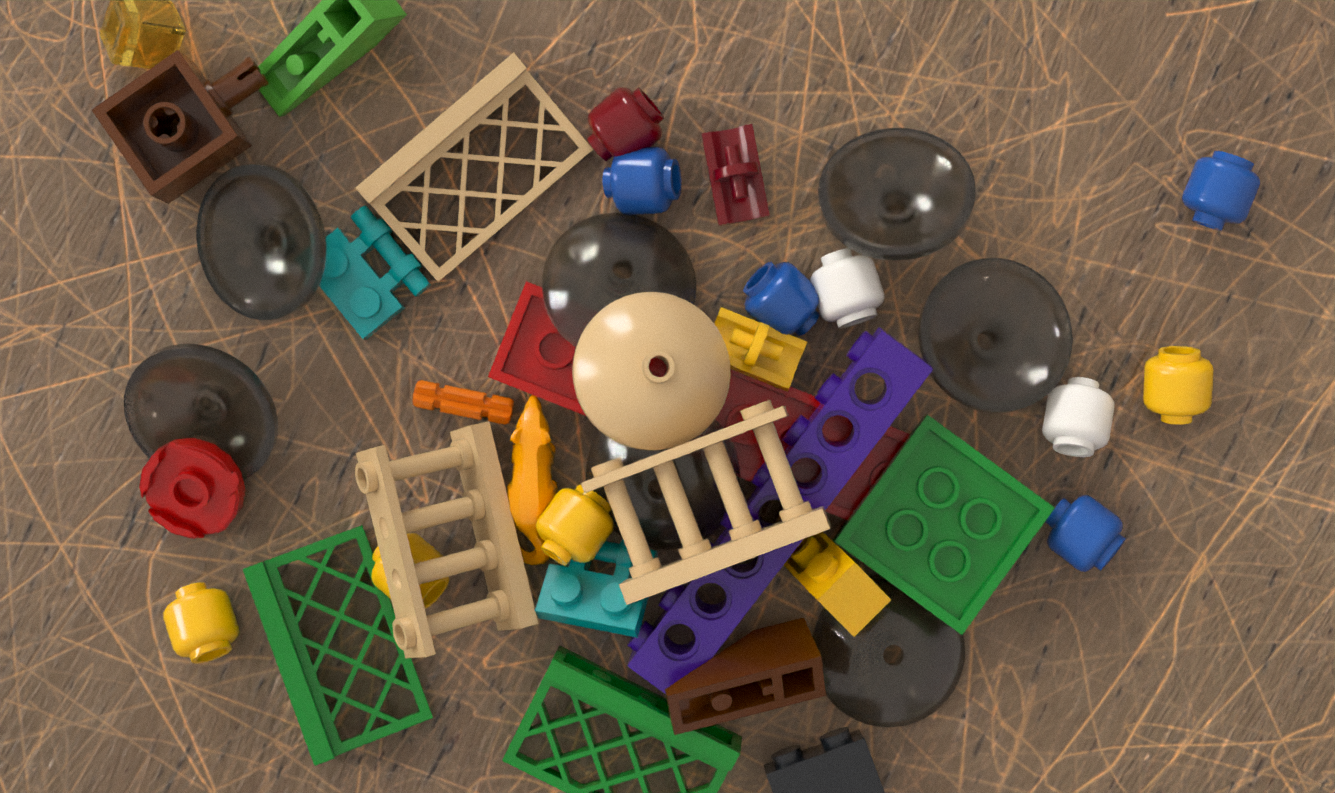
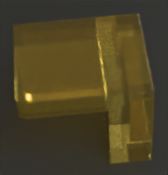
[99,0,186,69]

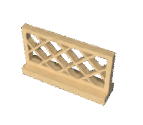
[355,52,593,282]

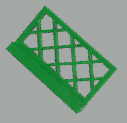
[242,525,433,766]
[502,645,742,793]

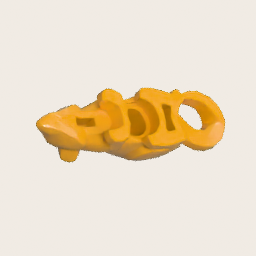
[506,395,558,565]

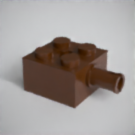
[92,50,269,204]

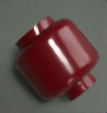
[587,87,665,162]

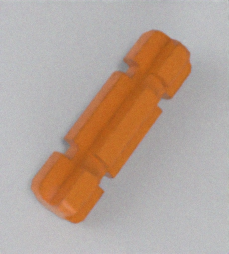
[412,380,514,425]

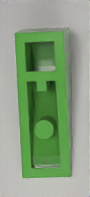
[258,0,407,117]

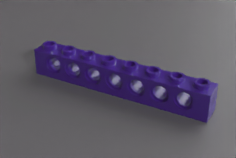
[627,327,934,694]

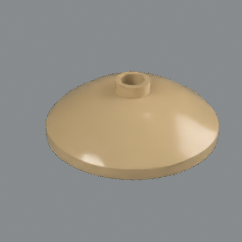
[572,292,731,451]

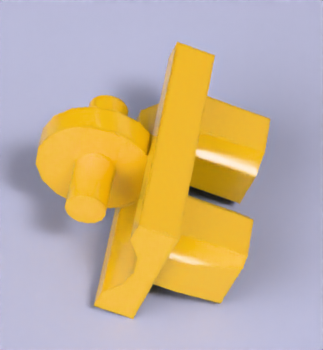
[714,307,807,391]

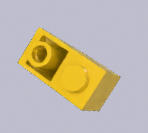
[784,532,891,637]

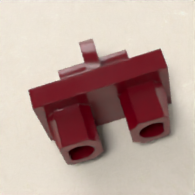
[701,124,770,227]

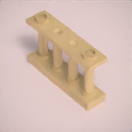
[581,400,831,605]
[355,421,539,658]

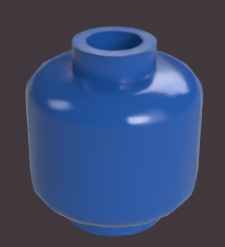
[602,147,682,215]
[1182,151,1260,231]
[743,262,820,336]
[1045,495,1126,572]

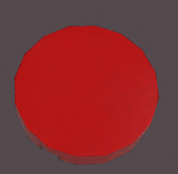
[139,438,246,539]

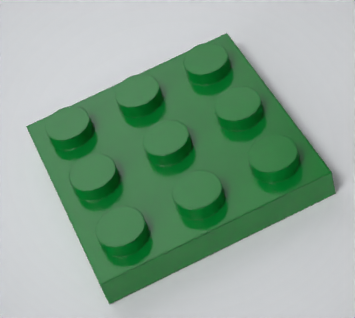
[833,414,1055,635]

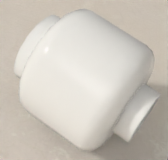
[810,248,885,329]
[1042,377,1115,457]

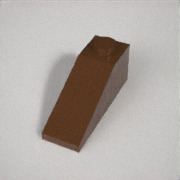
[665,617,826,735]

